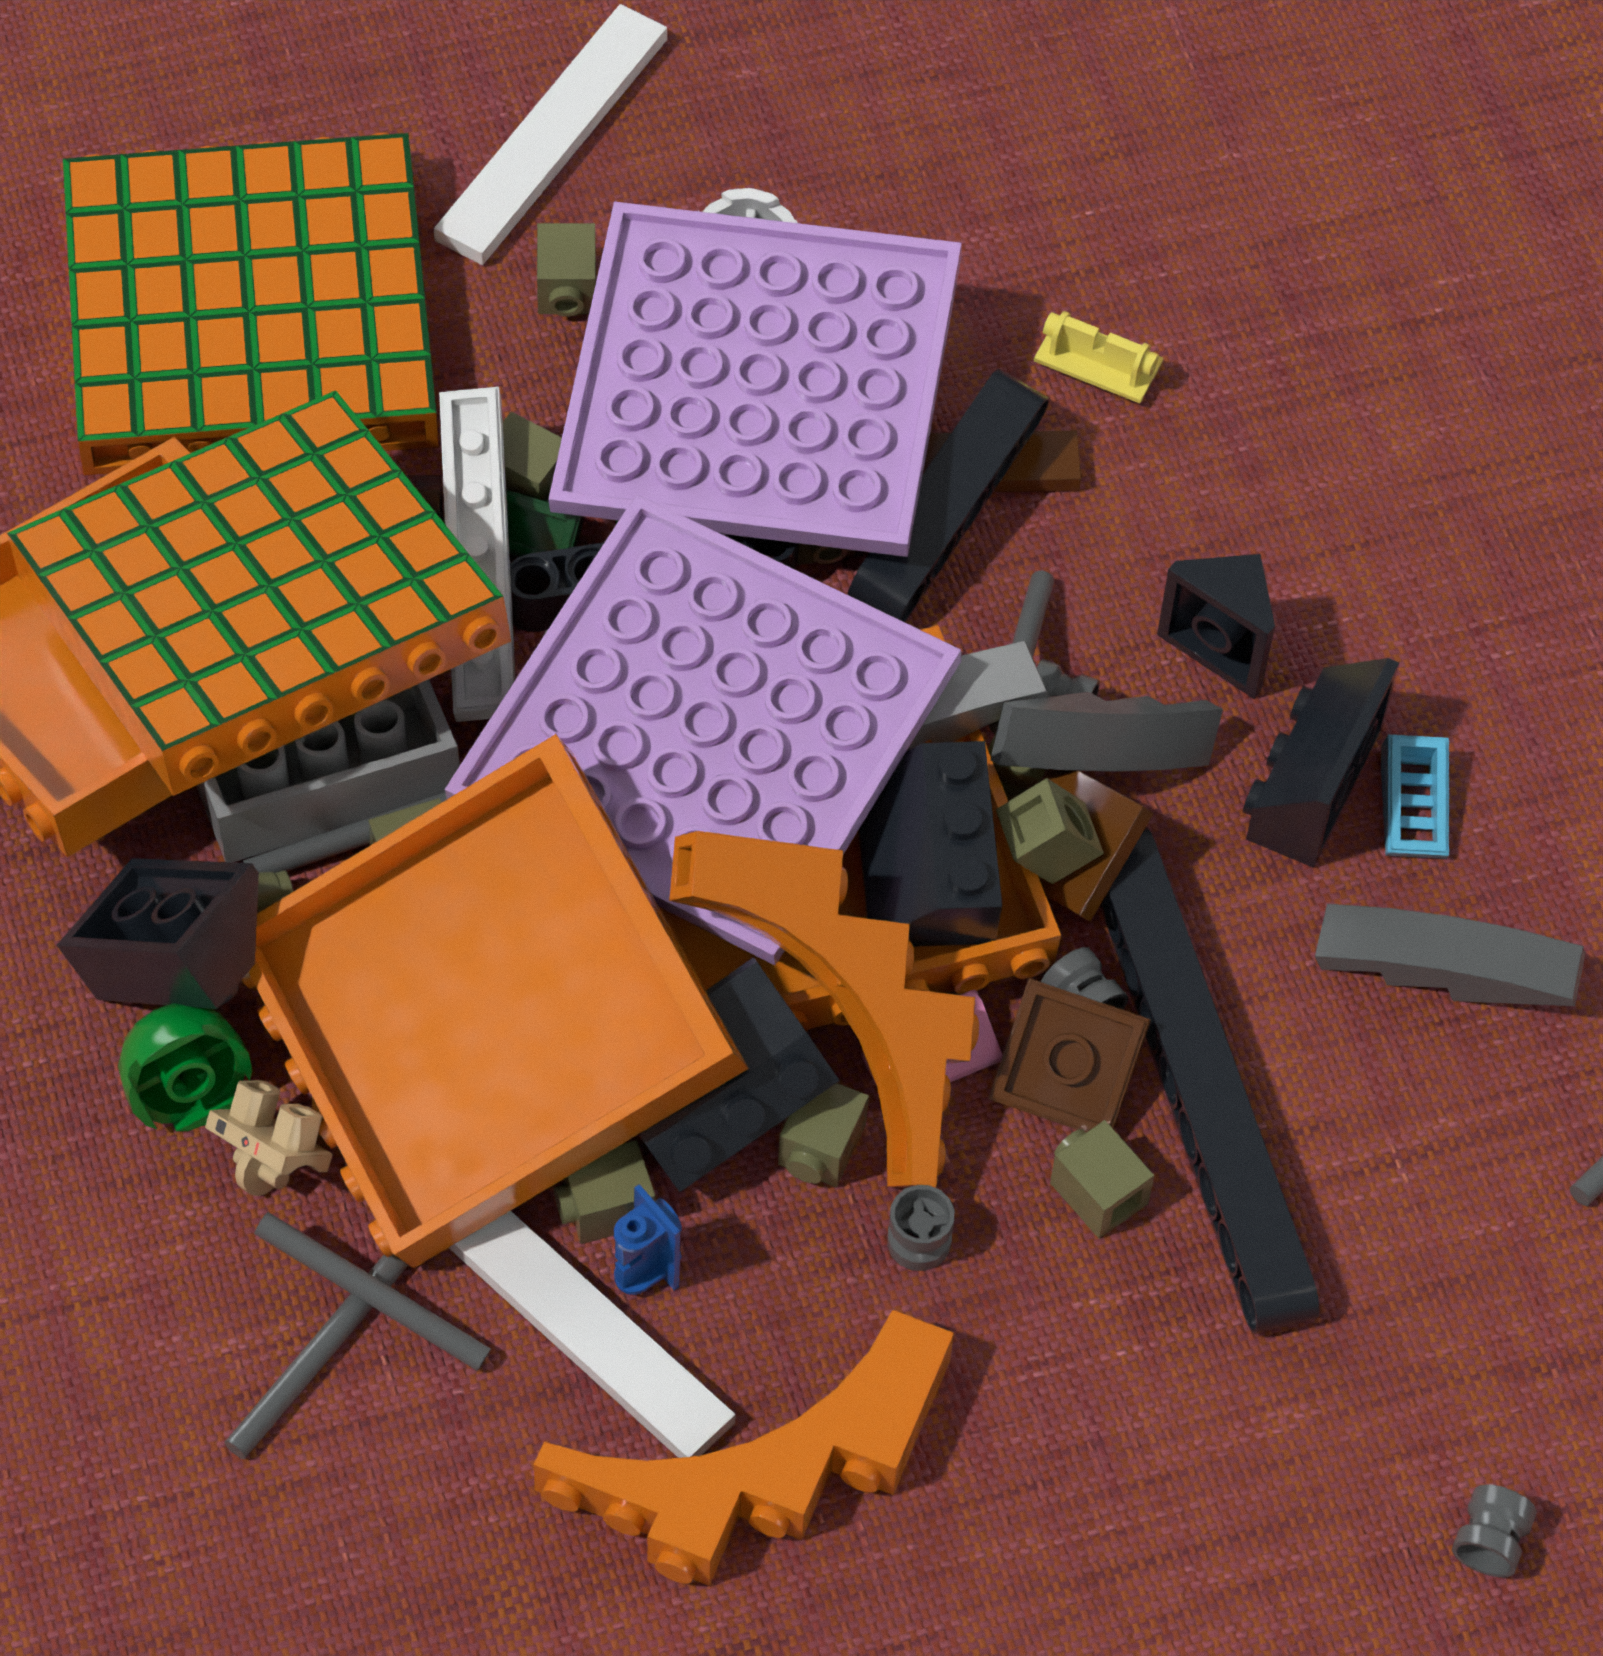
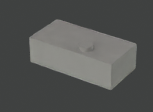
[196,679,460,862]

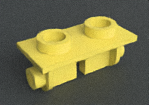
[1034,311,1164,403]

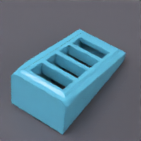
[1381,734,1449,859]

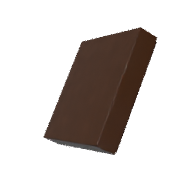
[1038,769,1154,922]
[988,978,1151,1133]

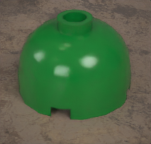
[118,1003,252,1132]

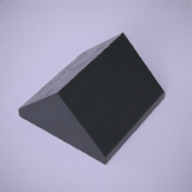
[1157,554,1275,699]

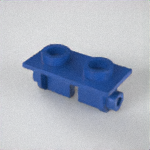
[614,1184,682,1295]

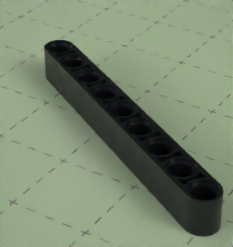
[1099,827,1320,1334]

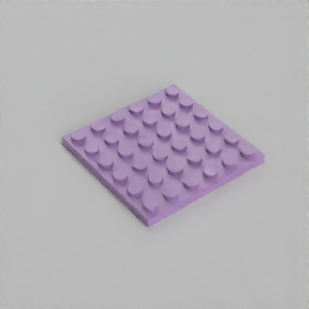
[548,202,962,557]
[444,494,962,966]

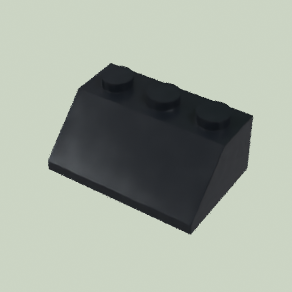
[1242,658,1400,868]
[858,741,1002,947]
[56,858,259,1009]
[639,957,840,1192]

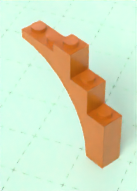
[669,831,979,1188]
[533,1310,954,1586]

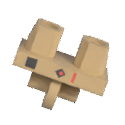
[205,1080,332,1196]

